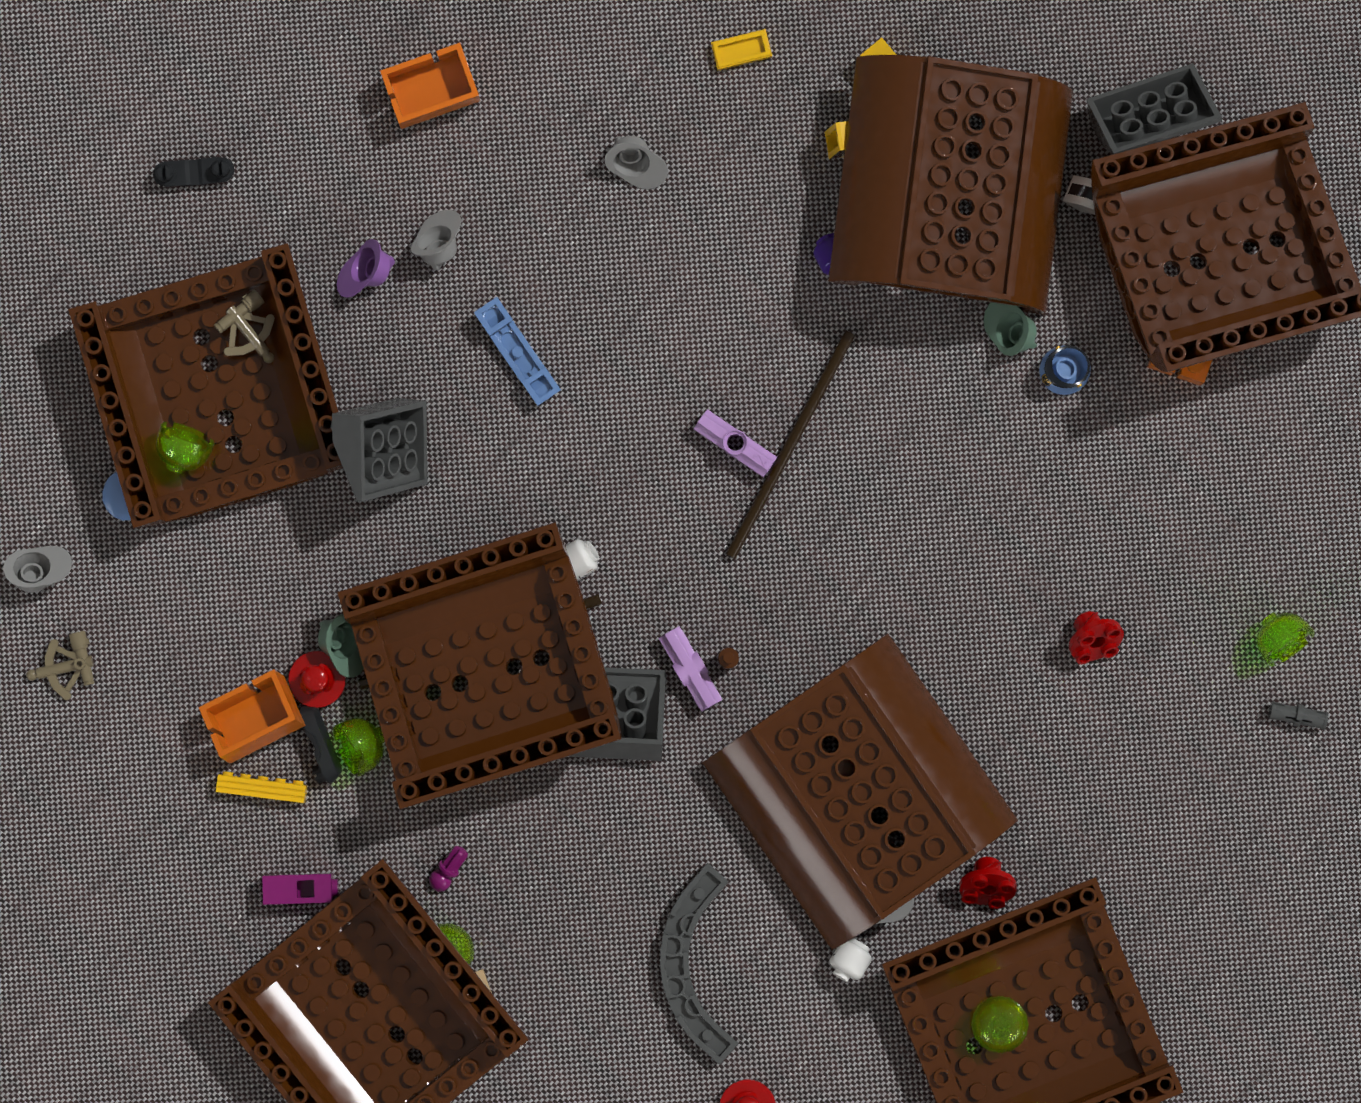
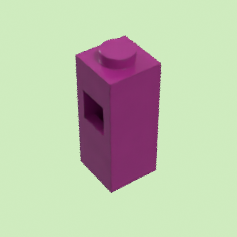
[262,873,339,905]

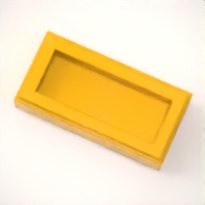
[711,29,772,71]

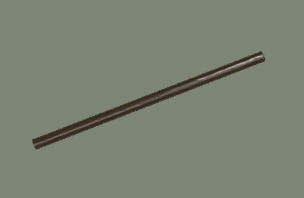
[726,330,855,559]

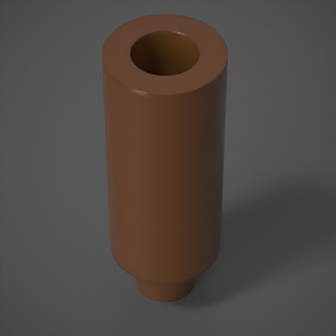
[718,648,739,670]

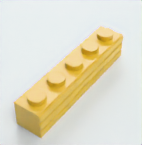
[216,771,308,803]

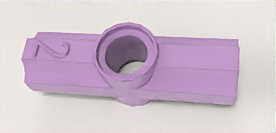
[693,409,777,478]
[659,627,723,712]

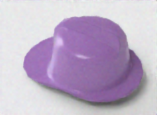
[337,239,395,298]

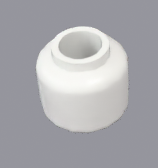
[565,539,600,581]
[829,938,872,982]

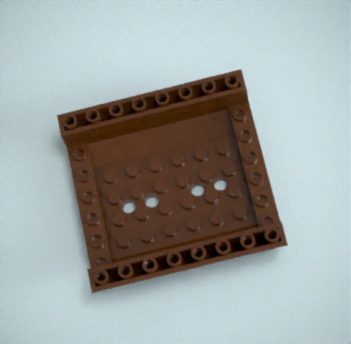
[828,55,1073,315]
[1091,102,1361,372]
[68,243,343,528]
[337,522,622,810]
[702,634,1018,950]
[208,859,529,1103]
[882,877,1184,1103]

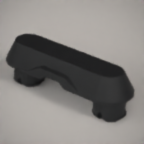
[153,157,234,187]
[298,706,342,784]

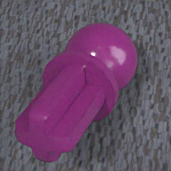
[429,846,468,892]

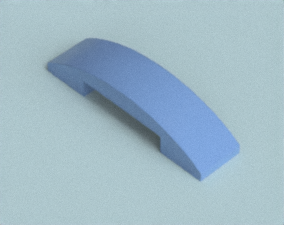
[474,297,561,406]

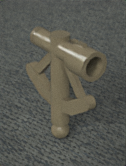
[214,290,275,363]
[26,630,95,700]

